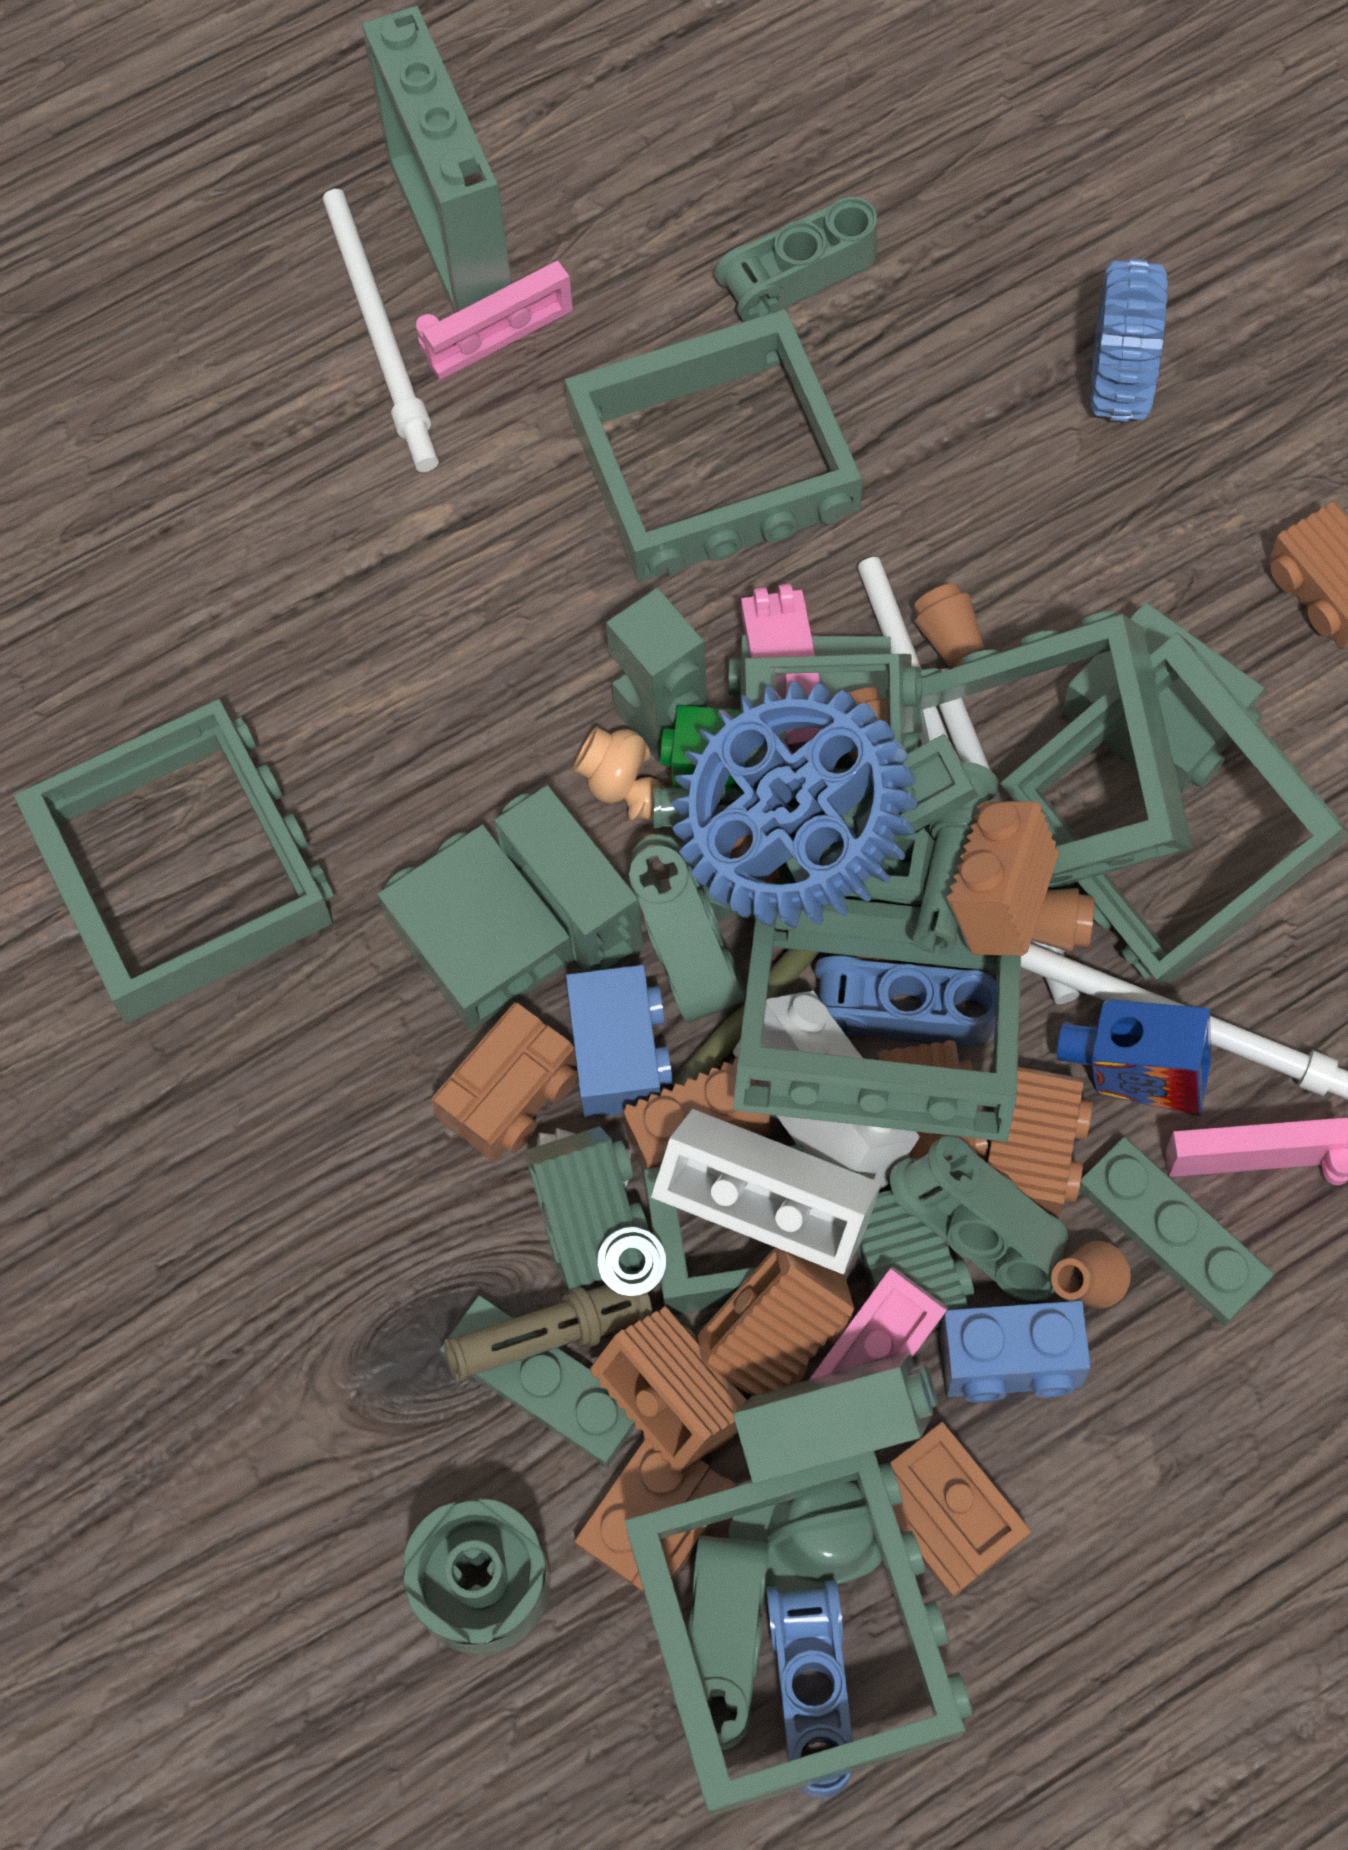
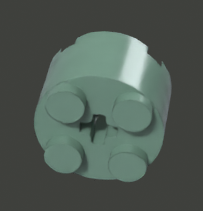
[403,1499,551,1656]

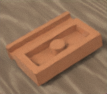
[891,1422,1032,1599]
[574,1440,736,1593]

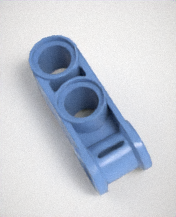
[815,956,996,1047]
[766,1580,853,1799]

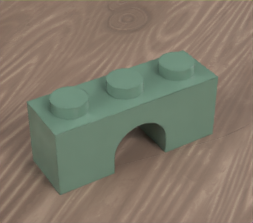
[606,587,707,763]

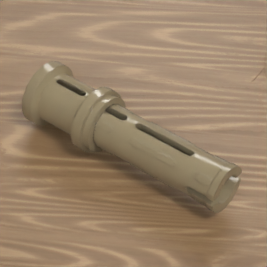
[444,1270,652,1381]

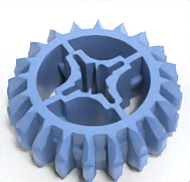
[1090,259,1168,422]

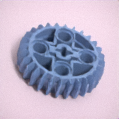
[671,681,918,929]

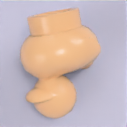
[573,727,666,821]

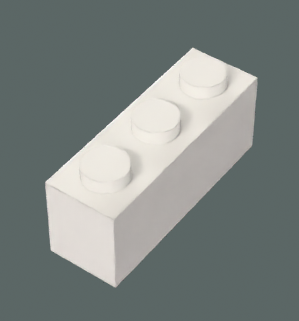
[733,991,920,1190]
[651,1109,882,1275]

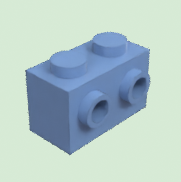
[566,965,673,1119]
[940,1301,1091,1402]

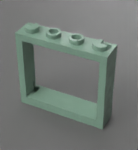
[361,5,512,314]
[564,309,862,583]
[885,611,1193,890]
[1000,632,1348,984]
[14,699,335,1024]
[733,899,1021,1142]
[624,1451,972,1817]

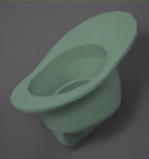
[728,1479,883,1593]

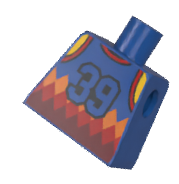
[1057,1000,1212,1116]

